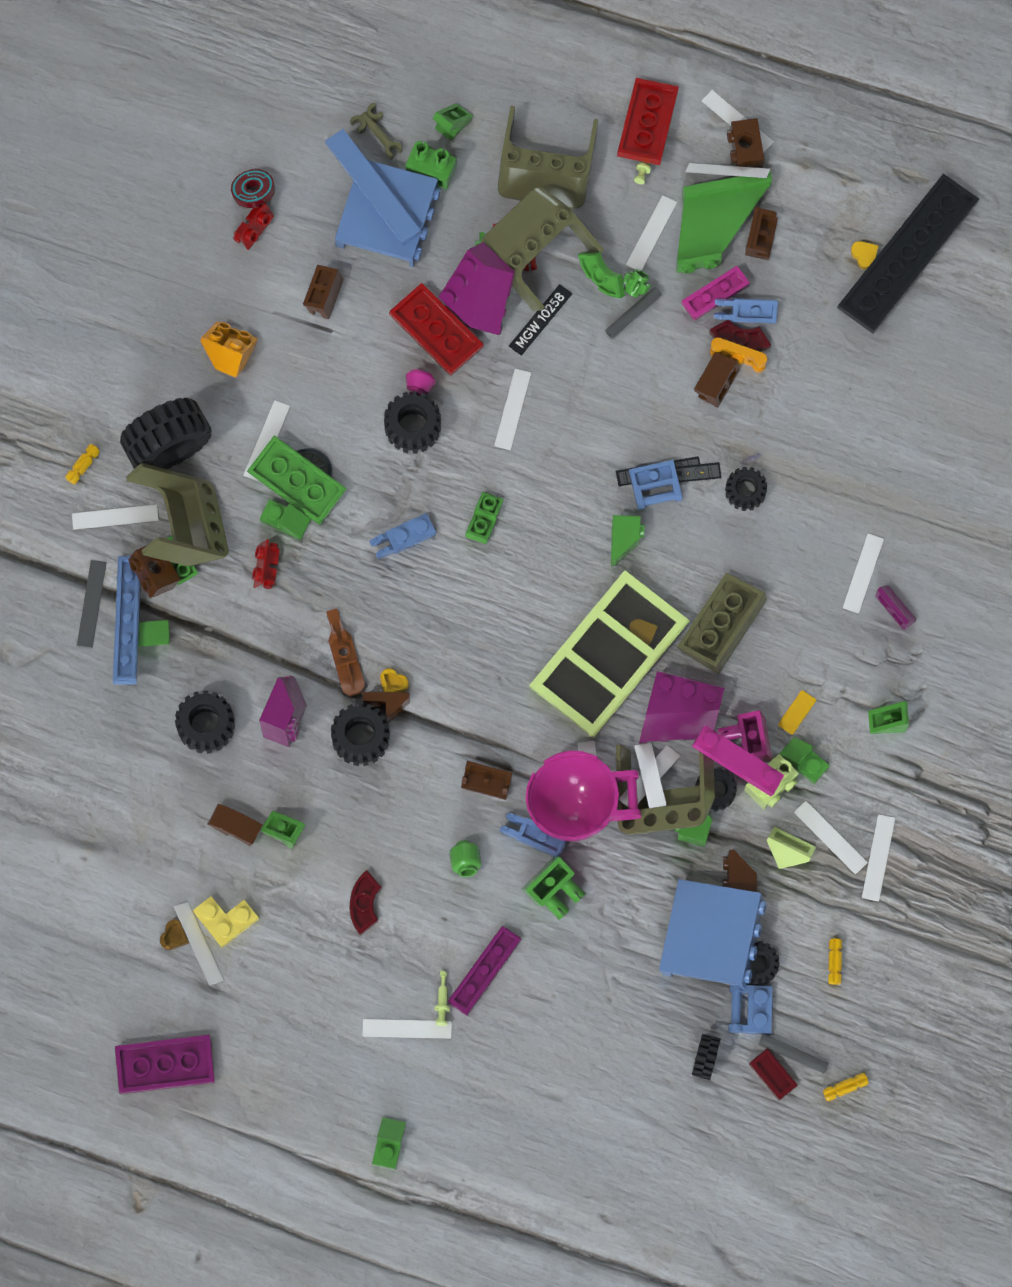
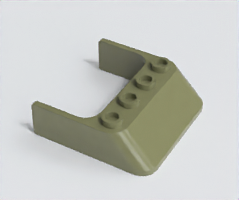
[498,106,598,209]
[481,188,604,311]
[126,463,229,566]
[616,744,715,835]

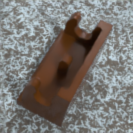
[745,206,778,260]
[303,264,344,319]
[694,352,739,408]
[461,761,512,800]

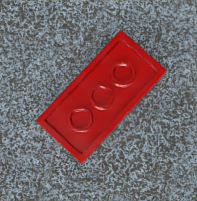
[617,78,679,165]
[389,283,484,376]

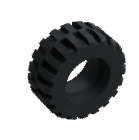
[120,397,212,469]

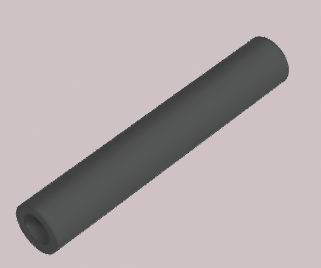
[605,287,662,338]
[759,1034,829,1074]

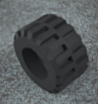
[384,391,441,454]
[175,691,235,754]
[331,703,390,766]

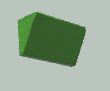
[138,620,171,647]

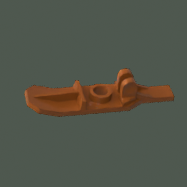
[326,609,365,696]

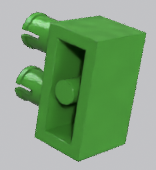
[405,141,457,190]
[522,856,586,920]

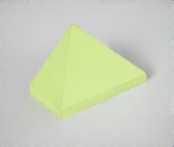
[767,826,816,869]

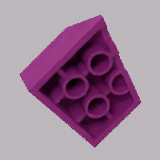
[439,242,515,335]
[639,671,725,743]
[259,675,307,747]

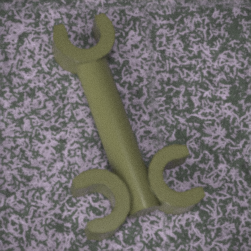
[350,103,402,160]

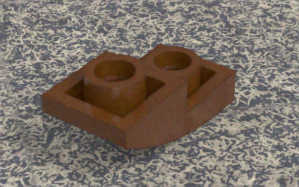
[207,804,262,846]

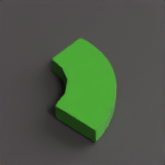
[578,251,625,298]

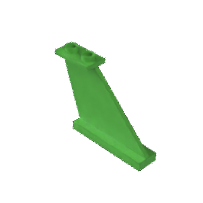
[676,171,772,274]

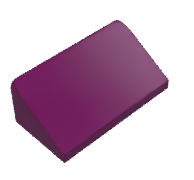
[875,586,916,630]

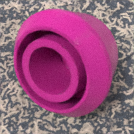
[406,369,436,396]

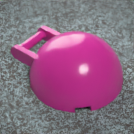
[525,751,641,841]

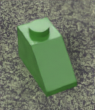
[611,515,645,566]

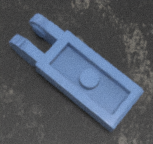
[714,298,778,323]
[370,513,436,559]
[499,813,567,857]

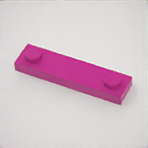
[692,725,784,796]

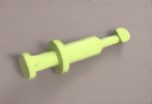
[634,162,651,184]
[434,970,450,1026]

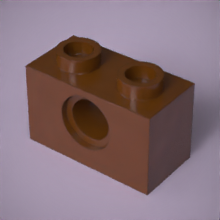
[727,118,764,168]
[128,546,180,599]

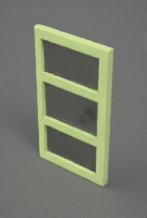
[529,571,690,738]

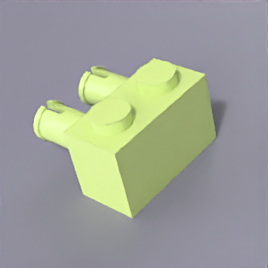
[744,754,799,810]

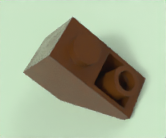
[723,850,757,892]

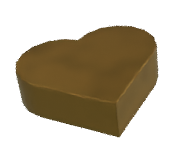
[160,919,189,950]

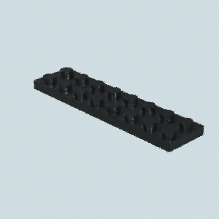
[837,173,979,334]

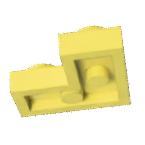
[192,896,259,948]

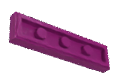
[447,925,522,1016]

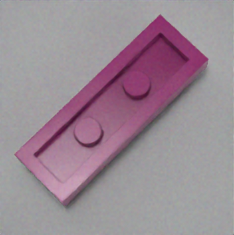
[681,266,750,321]

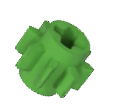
[623,269,651,297]

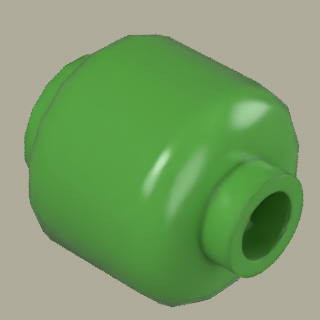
[449,840,482,877]

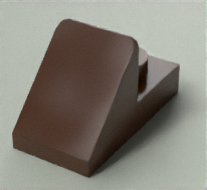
[363,692,410,723]

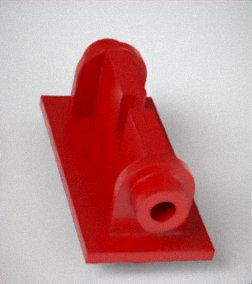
[233,203,274,250]
[252,539,280,589]

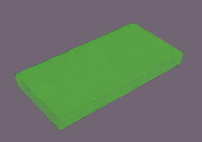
[247,435,347,526]

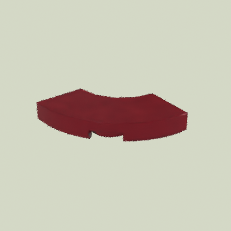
[709,320,771,352]
[349,870,382,936]

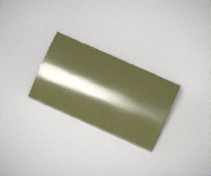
[677,573,767,674]

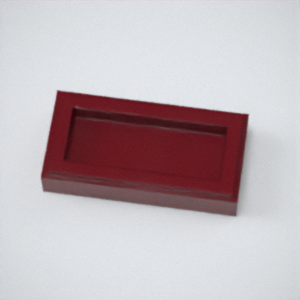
[749,1048,798,1101]

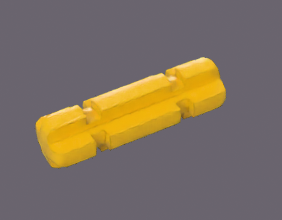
[65,444,100,485]
[828,938,842,985]
[823,1073,869,1101]

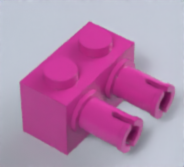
[718,710,773,763]

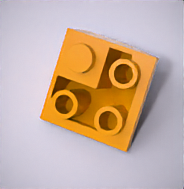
[200,321,258,378]

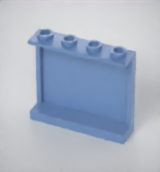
[335,160,441,267]
[659,879,767,990]

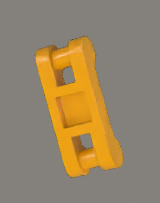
[710,338,767,373]

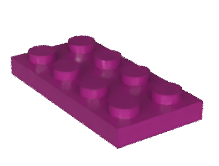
[115,1035,215,1095]

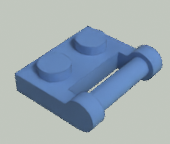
[628,460,682,510]
[728,984,772,1035]

